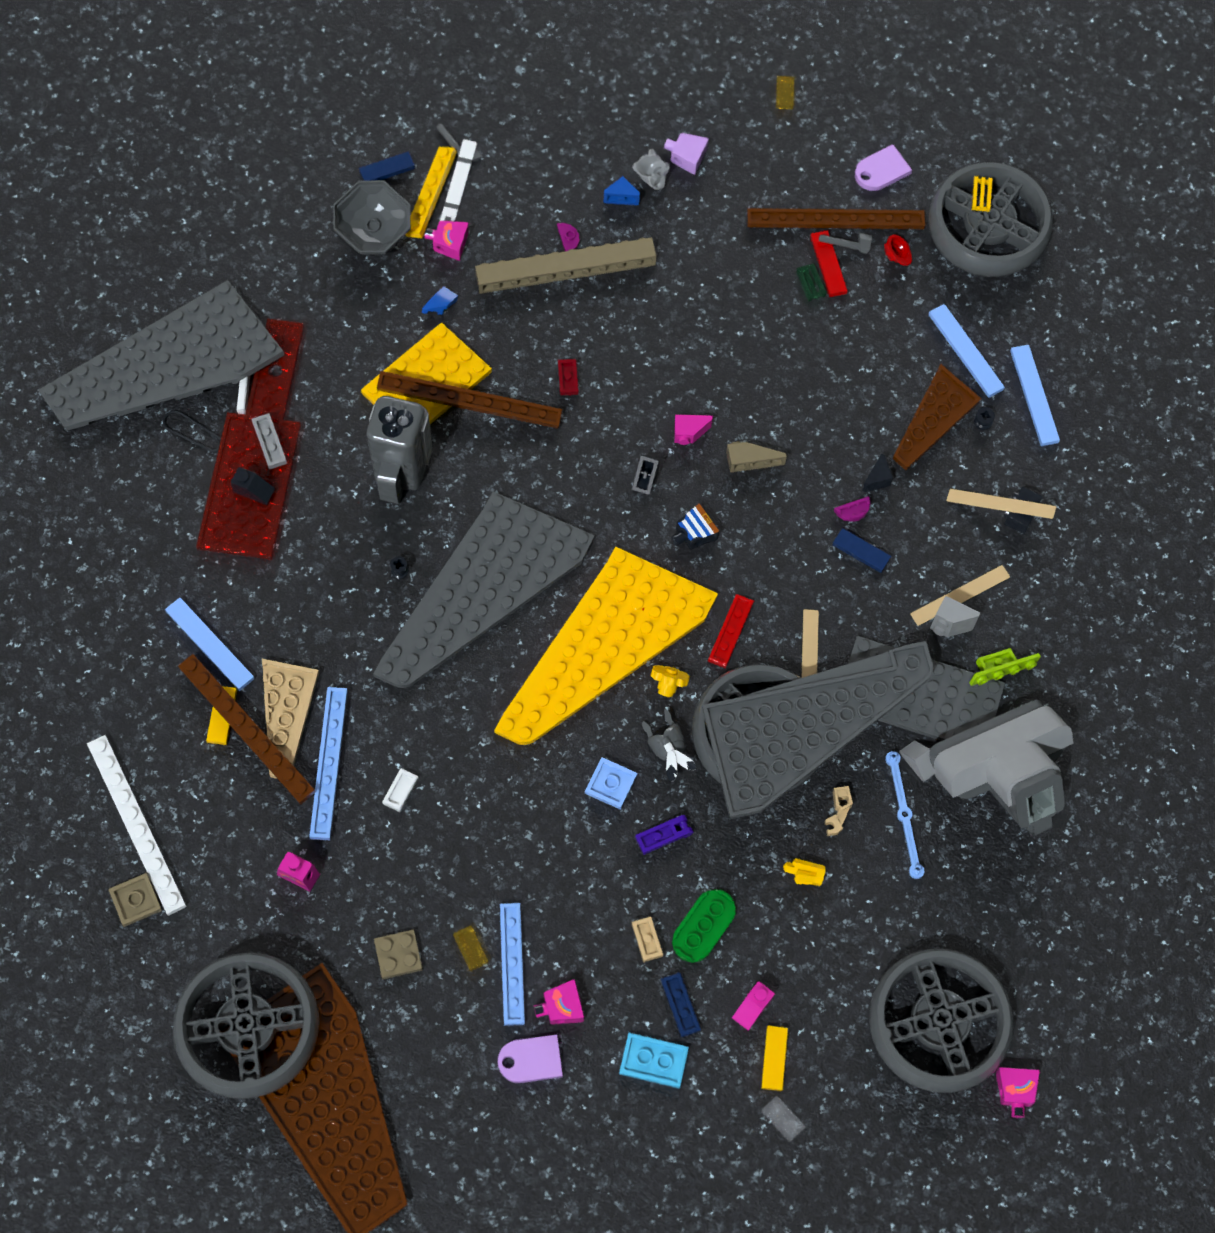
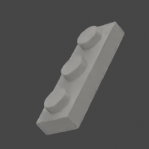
[252,413,287,470]

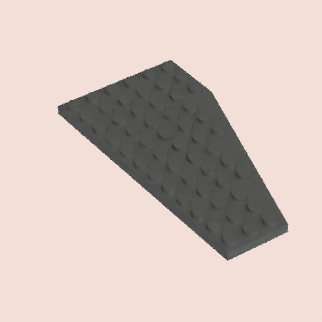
[38,280,284,431]

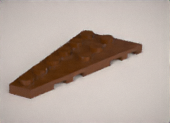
[893,364,981,471]

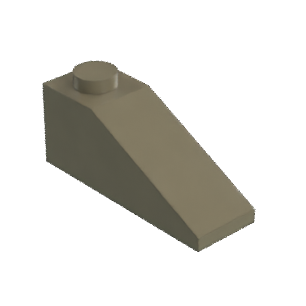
[726,441,787,473]

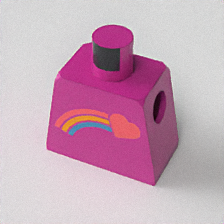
[425,220,469,261]
[277,852,320,892]
[534,980,584,1024]
[996,1068,1039,1118]

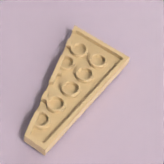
[262,659,319,778]

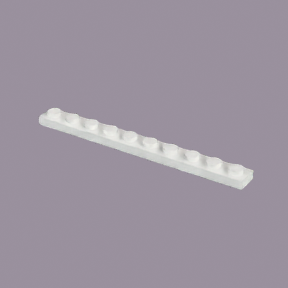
[87,735,186,916]

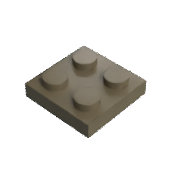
[108,873,162,927]
[374,930,422,980]

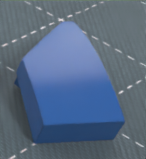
[422,287,458,315]

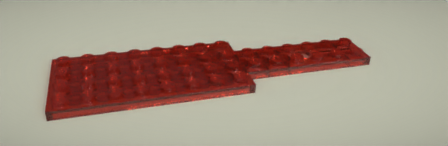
[196,318,304,560]

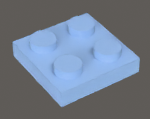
[585,757,637,810]

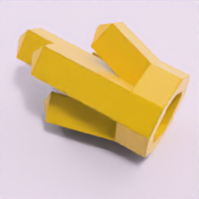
[783,859,825,886]

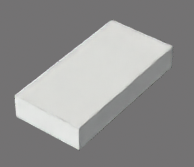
[382,768,419,812]

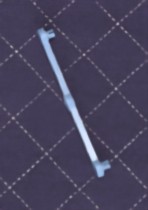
[885,751,924,879]

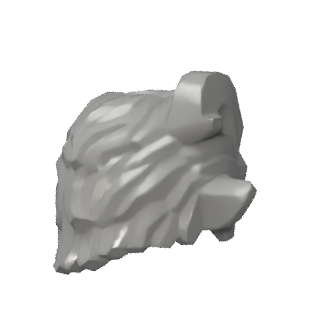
[633,149,670,190]

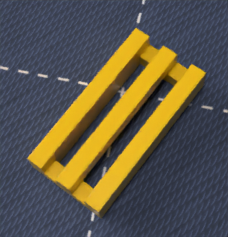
[972,176,992,212]

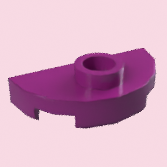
[557,223,579,252]
[834,496,870,522]

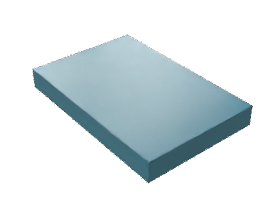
[619,1033,689,1089]

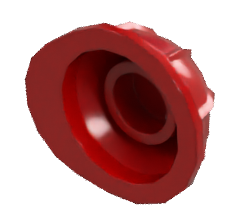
[884,235,912,266]

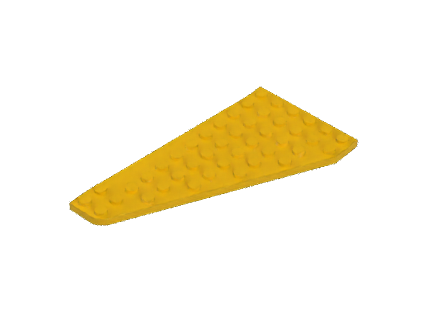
[494,547,718,745]

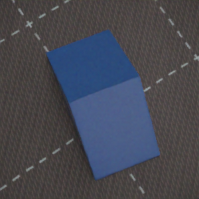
[604,177,640,205]

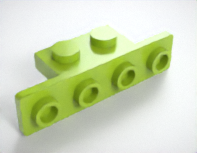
[969,648,1041,686]

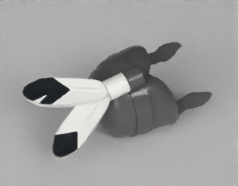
[642,709,696,782]

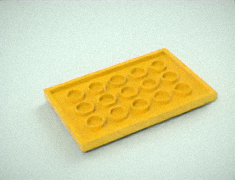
[361,322,492,424]

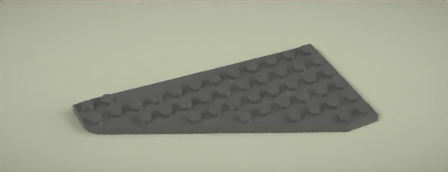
[373,492,595,688]
[702,641,933,819]

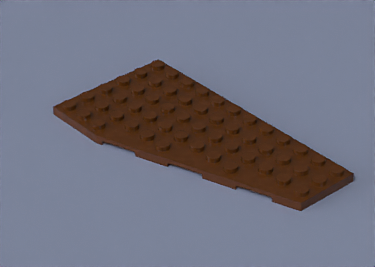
[220,963,408,1233]

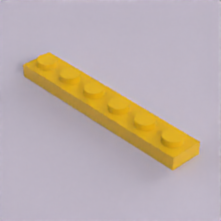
[406,147,457,238]

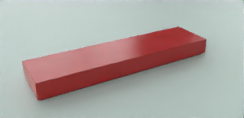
[810,230,847,297]
[708,594,754,668]

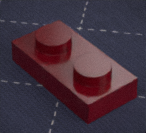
[558,359,578,396]

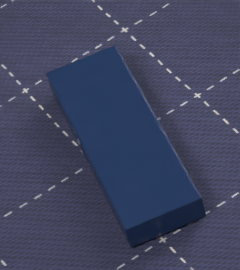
[359,152,415,181]
[832,528,891,573]
[660,972,701,1038]

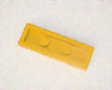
[206,686,237,745]
[761,1026,788,1091]

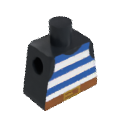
[671,504,719,549]

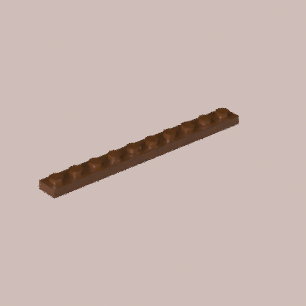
[747,208,925,229]
[377,371,562,429]
[178,654,316,805]

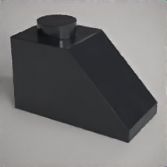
[230,467,276,505]

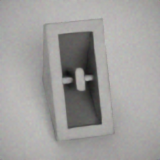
[899,740,935,782]

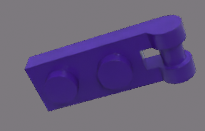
[635,815,694,855]

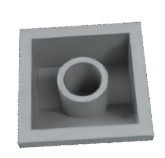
[930,596,980,637]

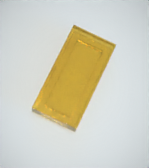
[776,76,794,109]
[453,926,488,971]

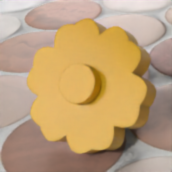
[651,665,690,697]

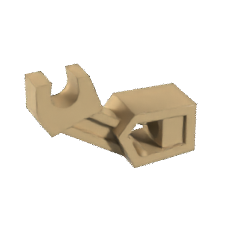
[825,786,853,836]

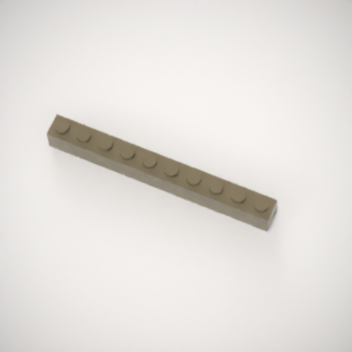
[475,238,656,294]

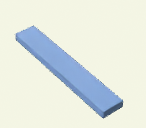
[928,304,1005,398]
[1010,345,1060,446]
[165,598,254,691]
[500,903,525,1026]

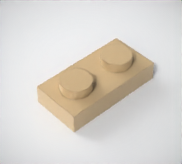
[632,917,663,962]

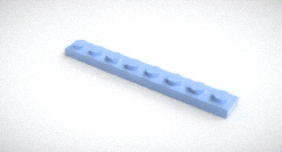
[309,687,348,840]

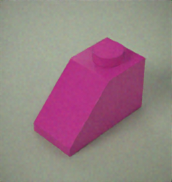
[674,415,712,445]
[732,981,775,1031]

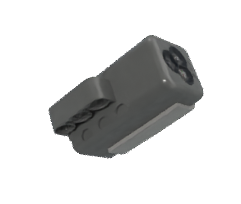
[366,396,432,504]

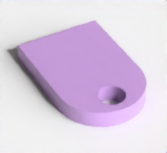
[855,144,912,191]
[498,1035,563,1083]

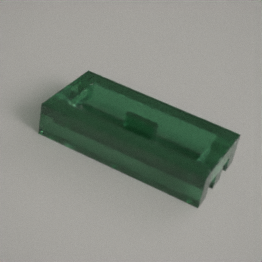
[796,263,826,301]

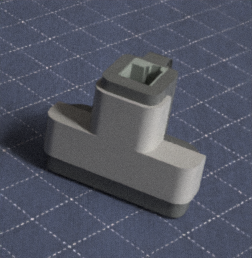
[929,700,1073,836]

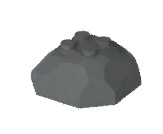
[333,181,411,255]

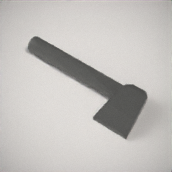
[437,124,482,163]
[819,233,872,254]

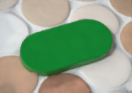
[672,890,736,963]

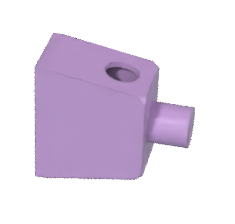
[664,133,708,175]

